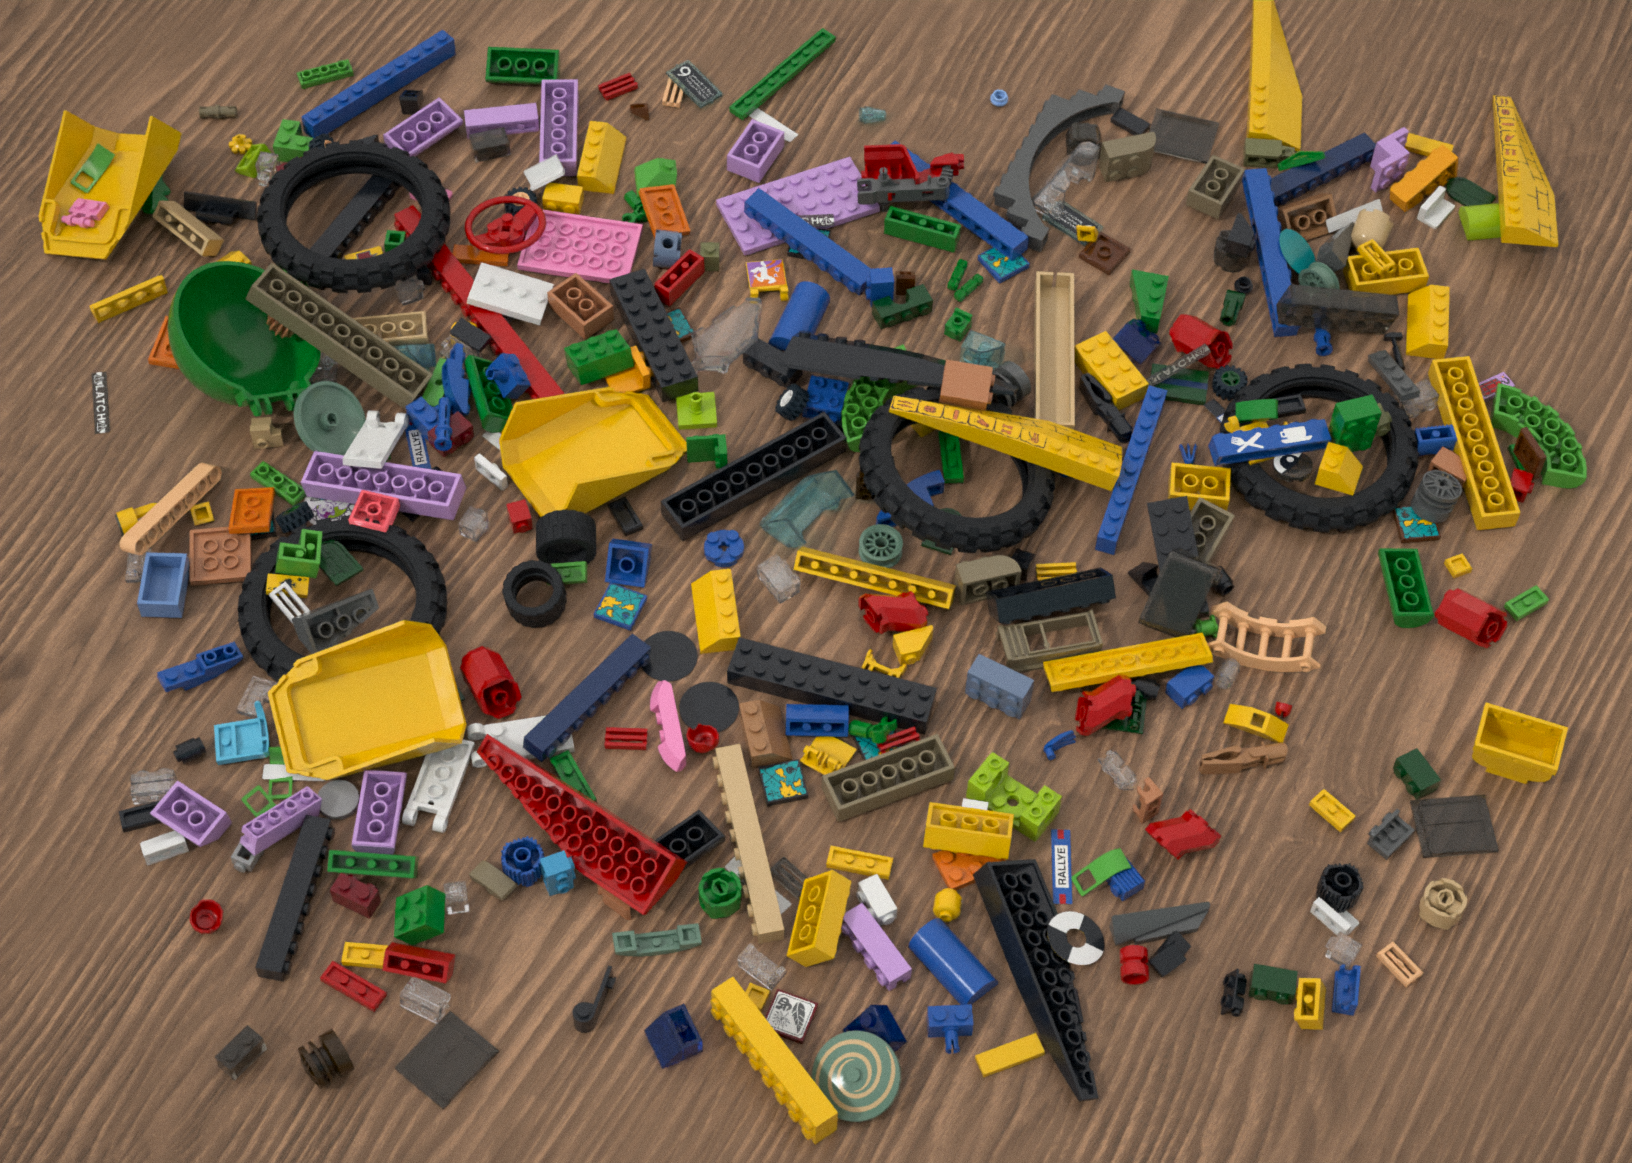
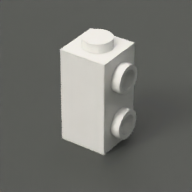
[856,874,897,926]

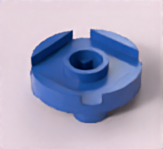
[704,530,744,567]

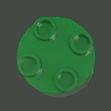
[698,868,742,919]

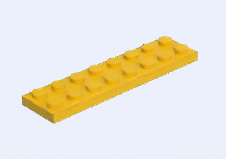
[1043,632,1213,692]

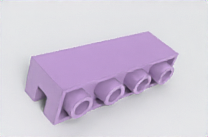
[464,103,539,139]
[240,786,322,856]
[841,903,912,991]

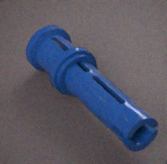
[1311,303,1333,356]
[434,397,453,451]

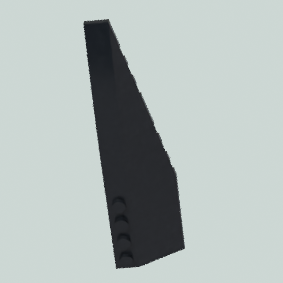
[779,330,1019,395]
[973,859,1098,1102]

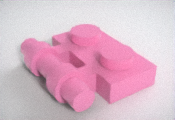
[61,198,109,228]

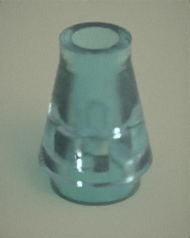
[859,106,886,124]

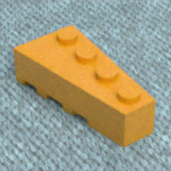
[1390,144,1458,212]

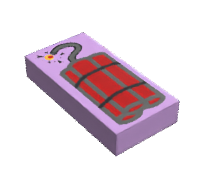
[1478,372,1515,402]

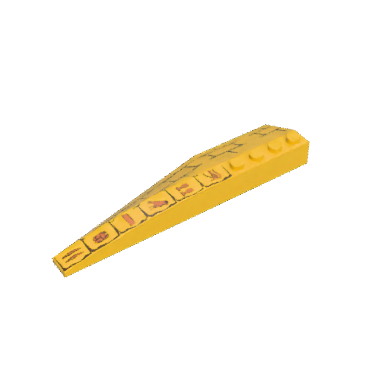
[1492,95,1558,247]
[889,396,1122,491]

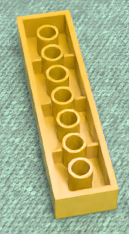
[710,977,838,1144]

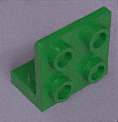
[686,434,728,469]

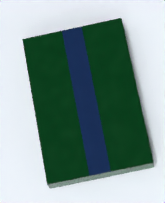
[1149,363,1209,406]

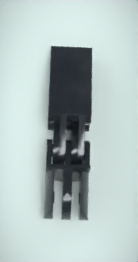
[1079,373,1133,444]

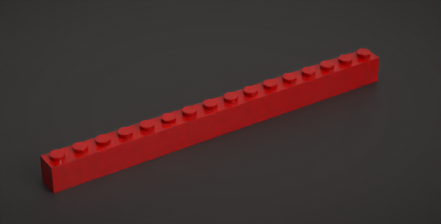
[394,205,565,400]

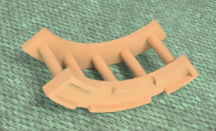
[1207,601,1326,672]

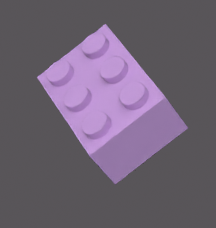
[727,119,784,183]

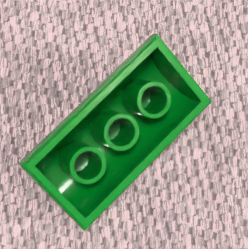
[485,47,560,85]
[464,354,513,433]
[1378,548,1434,628]

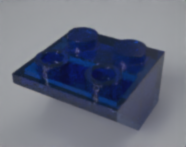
[1113,318,1162,365]
[644,1004,703,1069]
[842,1005,907,1052]

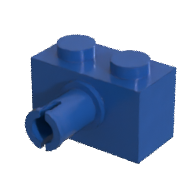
[486,353,531,399]
[405,397,453,441]
[926,1004,974,1054]

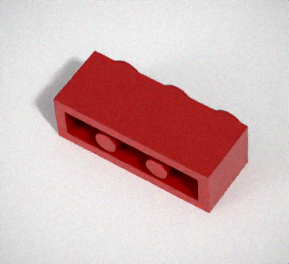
[654,249,705,307]
[382,942,456,983]

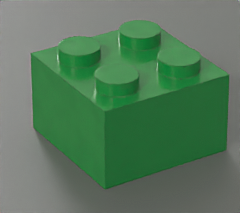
[394,885,446,946]

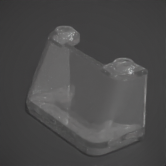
[1032,142,1100,221]

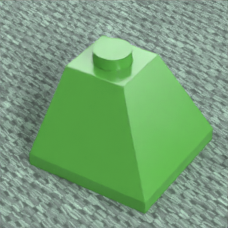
[634,158,677,198]

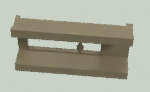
[995,610,1103,673]

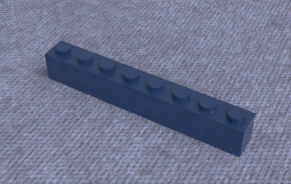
[1270,132,1376,207]
[523,633,651,762]

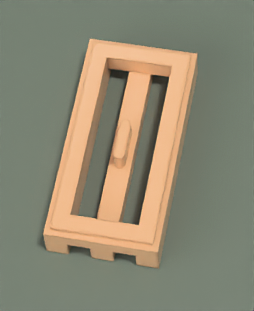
[662,75,686,108]
[1376,942,1423,988]

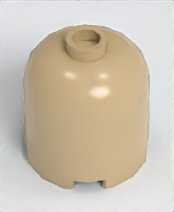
[1351,209,1394,254]

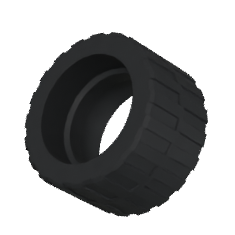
[536,509,597,564]
[502,560,567,628]

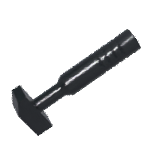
[1383,332,1405,370]

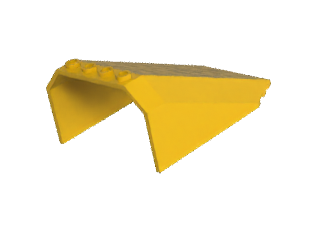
[38,110,182,260]
[499,387,687,517]
[267,620,467,780]

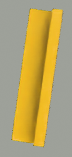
[89,275,168,323]

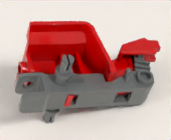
[857,144,964,212]

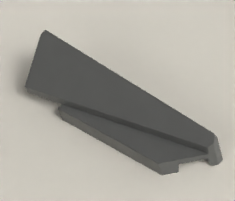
[1109,902,1211,946]

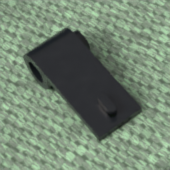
[572,965,617,1033]

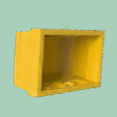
[1472,702,1568,784]

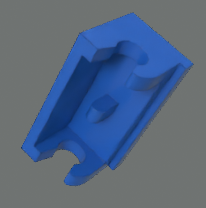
[1331,964,1361,1016]

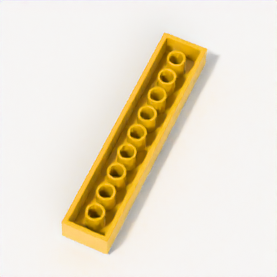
[1428,356,1520,530]

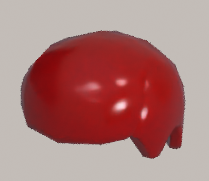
[686,724,719,754]
[189,899,223,934]

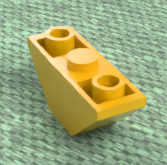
[1223,704,1289,743]

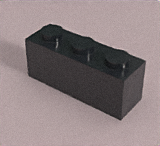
[743,337,803,388]

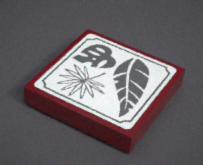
[765,989,818,1044]

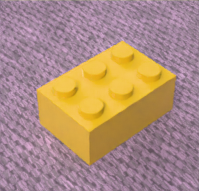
[1168,463,1231,511]

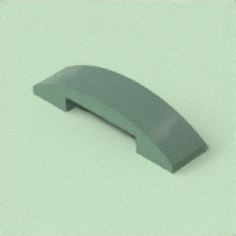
[612,923,702,956]

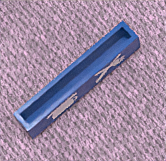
[1208,419,1331,466]

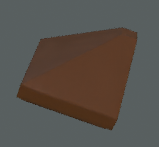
[630,103,649,120]

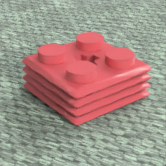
[348,490,400,532]

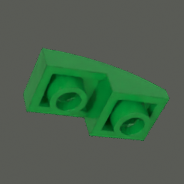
[1236,399,1278,423]

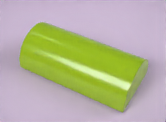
[1458,203,1501,241]

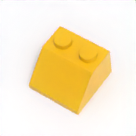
[1315,442,1363,496]

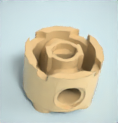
[1419,878,1467,930]

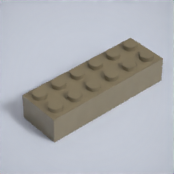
[822,734,955,822]

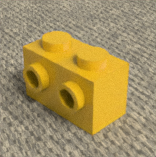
[1294,978,1326,1030]

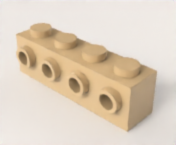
[152,201,224,257]

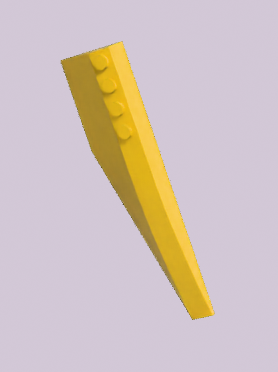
[1246,0,1302,152]

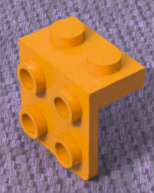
[604,346,652,393]

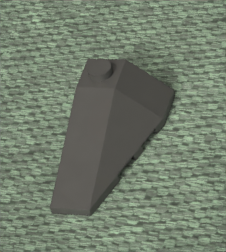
[1316,222,1354,272]
[292,589,379,654]

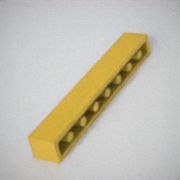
[793,546,957,609]

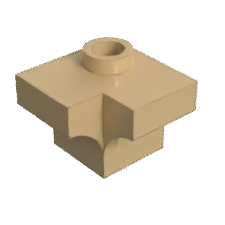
[250,417,284,449]

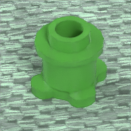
[1193,615,1219,639]

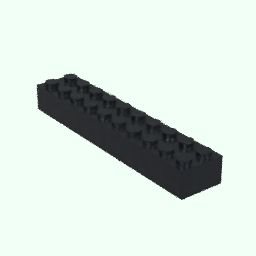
[661,412,847,541]
[727,637,937,735]

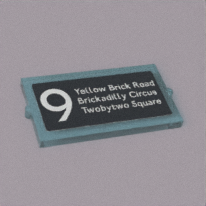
[666,60,723,109]
[1042,199,1103,246]

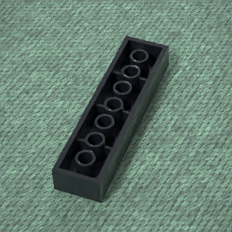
[609,269,699,402]

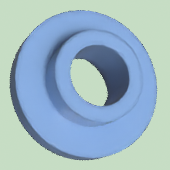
[990,90,1008,106]

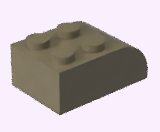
[1099,132,1156,182]
[1186,155,1245,219]
[1190,497,1235,572]
[954,555,1021,605]

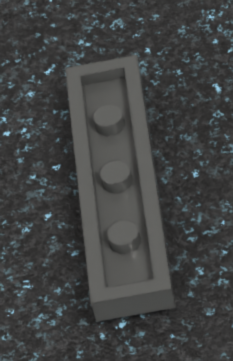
[1368,350,1420,402]

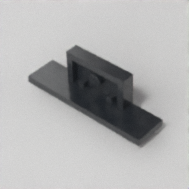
[184,191,257,225]

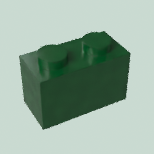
[1393,748,1441,800]
[1248,963,1298,1005]

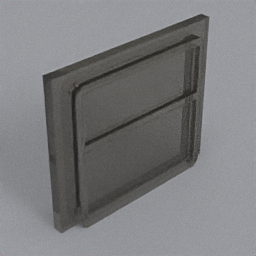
[1149,108,1219,164]
[1410,795,1499,858]
[395,1011,499,1110]

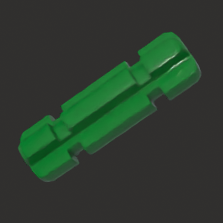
[947,259,968,291]
[954,273,984,302]

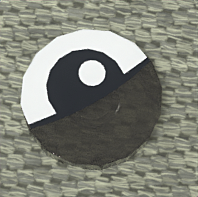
[1273,453,1313,482]

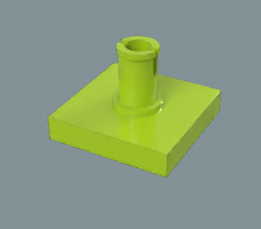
[676,392,717,430]

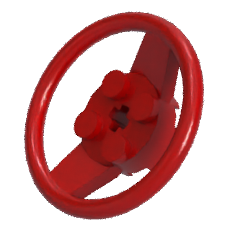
[464,196,546,254]

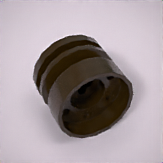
[297,1029,354,1089]

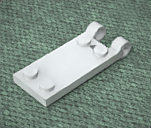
[343,410,409,469]
[467,716,575,768]
[402,740,475,833]

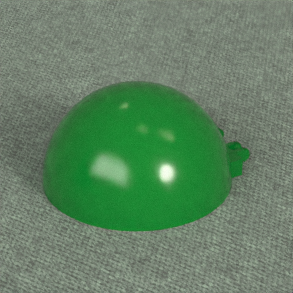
[168,261,321,417]

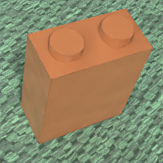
[939,359,995,411]

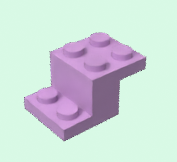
[1370,127,1410,192]

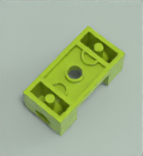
[966,752,1062,842]

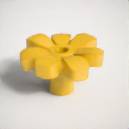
[229,134,252,154]

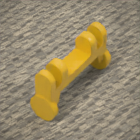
[861,649,907,678]

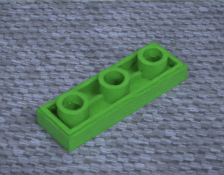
[297,59,354,89]
[422,358,446,407]
[250,461,306,506]

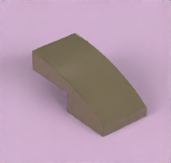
[469,860,517,901]

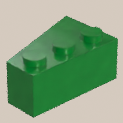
[1129,269,1169,333]

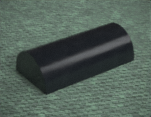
[655,810,725,871]

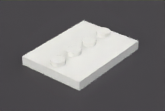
[467,262,554,325]

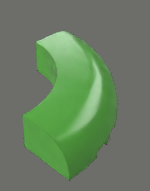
[842,345,918,452]
[1490,383,1587,489]

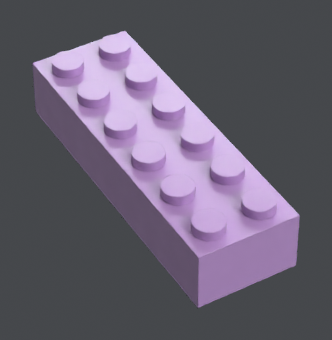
[539,79,579,176]

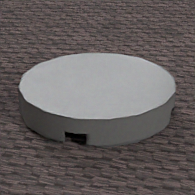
[318,780,359,820]

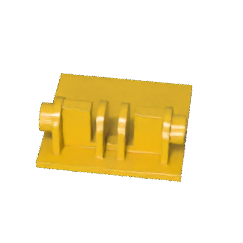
[800,736,857,775]

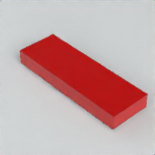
[320,961,387,1012]

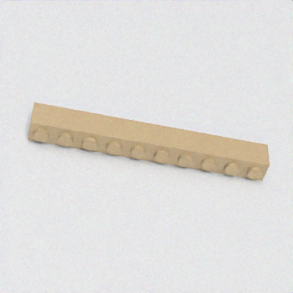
[712,744,784,944]

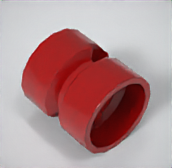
[1119,945,1149,985]

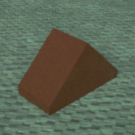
[895,271,916,296]

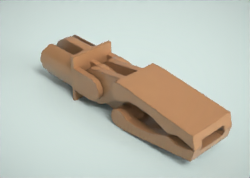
[1199,741,1288,774]

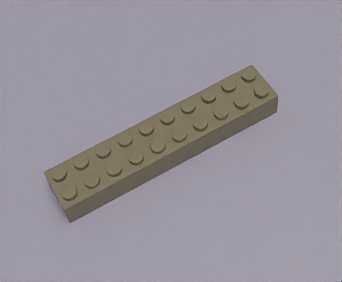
[246,263,433,410]

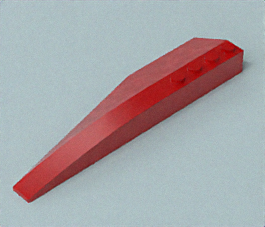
[477,734,687,915]

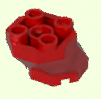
[1169,314,1233,369]
[1435,588,1508,648]
[858,591,928,634]
[460,646,522,719]
[1075,675,1136,736]
[1145,809,1222,860]

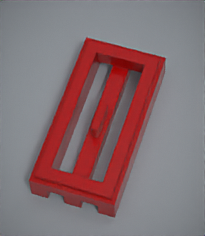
[598,73,638,101]
[876,726,920,754]
[604,727,648,750]

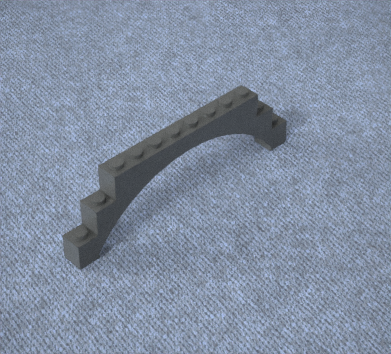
[993,84,1125,252]

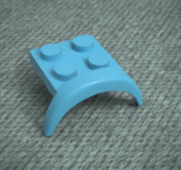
[214,701,270,765]

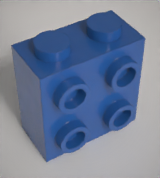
[803,375,849,422]

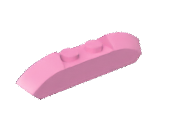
[650,680,686,772]

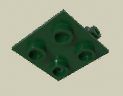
[1102,690,1147,734]

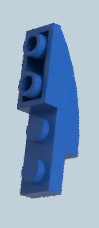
[442,343,471,417]
[157,642,243,692]

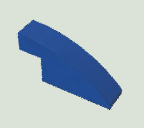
[876,470,945,527]

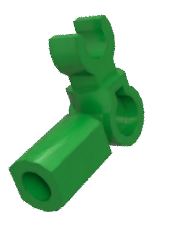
[622,190,648,223]
[848,717,897,744]

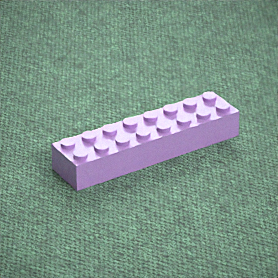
[301,451,466,520]

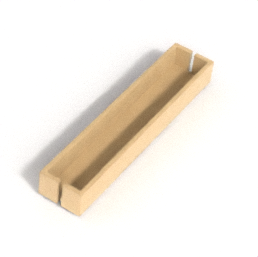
[1034,271,1075,430]

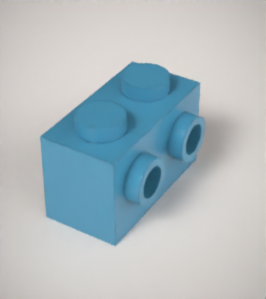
[540,851,576,896]

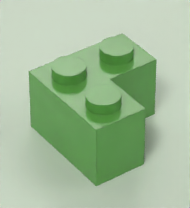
[273,119,313,162]
[275,529,322,578]

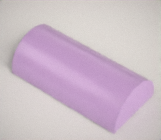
[383,97,463,157]
[351,770,407,854]

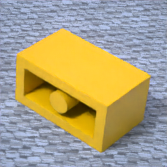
[542,182,584,215]

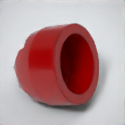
[1275,702,1292,718]

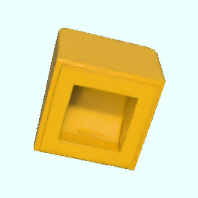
[1076,225,1098,242]
[190,502,214,526]

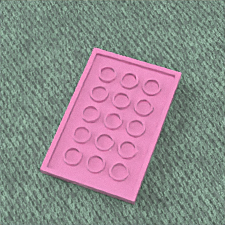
[517,210,643,283]

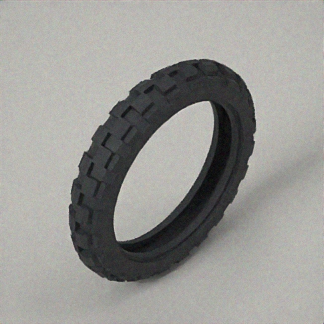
[257,140,451,294]
[1219,363,1419,533]
[859,386,1055,553]
[237,516,448,682]

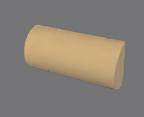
[353,311,429,348]

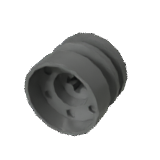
[992,361,1031,408]
[1411,470,1462,523]

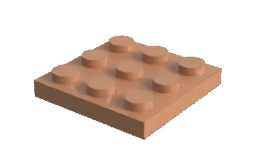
[190,527,252,586]

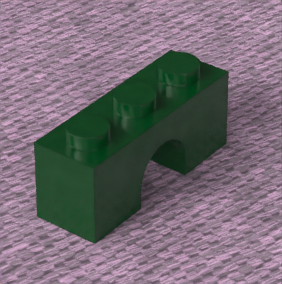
[872,284,933,329]

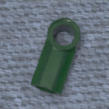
[1220,289,1246,327]

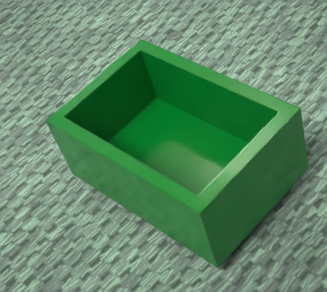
[564,329,634,386]
[1328,395,1382,452]

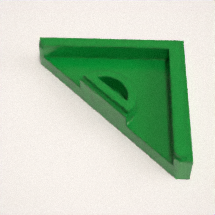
[1277,151,1326,171]

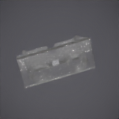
[1097,750,1138,790]

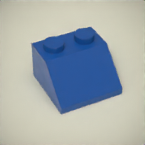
[605,538,652,587]

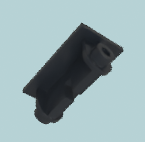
[1220,968,1247,1017]

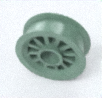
[1298,262,1340,305]
[859,524,903,568]

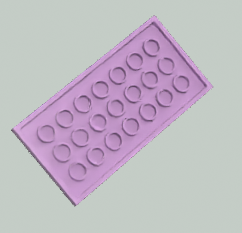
[716,157,880,256]

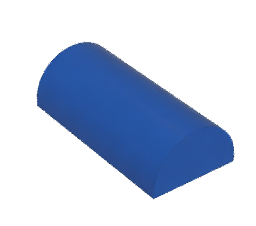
[768,281,830,351]
[908,918,998,1005]

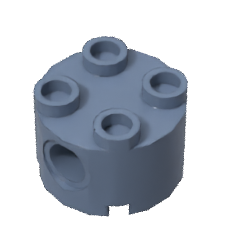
[653,229,682,268]

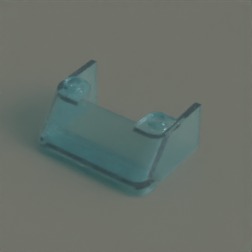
[759,470,855,548]

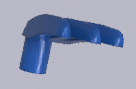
[1179,444,1197,465]
[1043,730,1076,760]

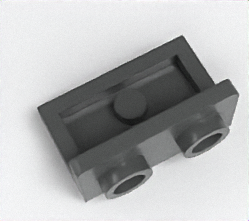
[1367,809,1415,860]

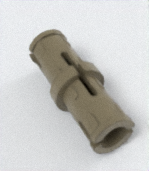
[199,105,237,119]

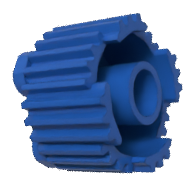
[501,836,544,887]

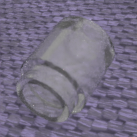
[1214,658,1240,689]

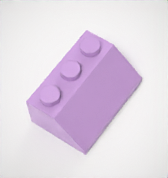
[150,780,232,847]

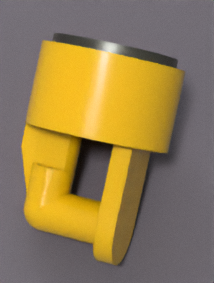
[115,503,157,537]

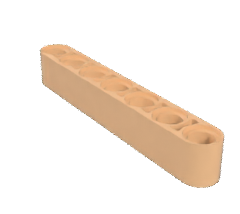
[120,463,222,556]

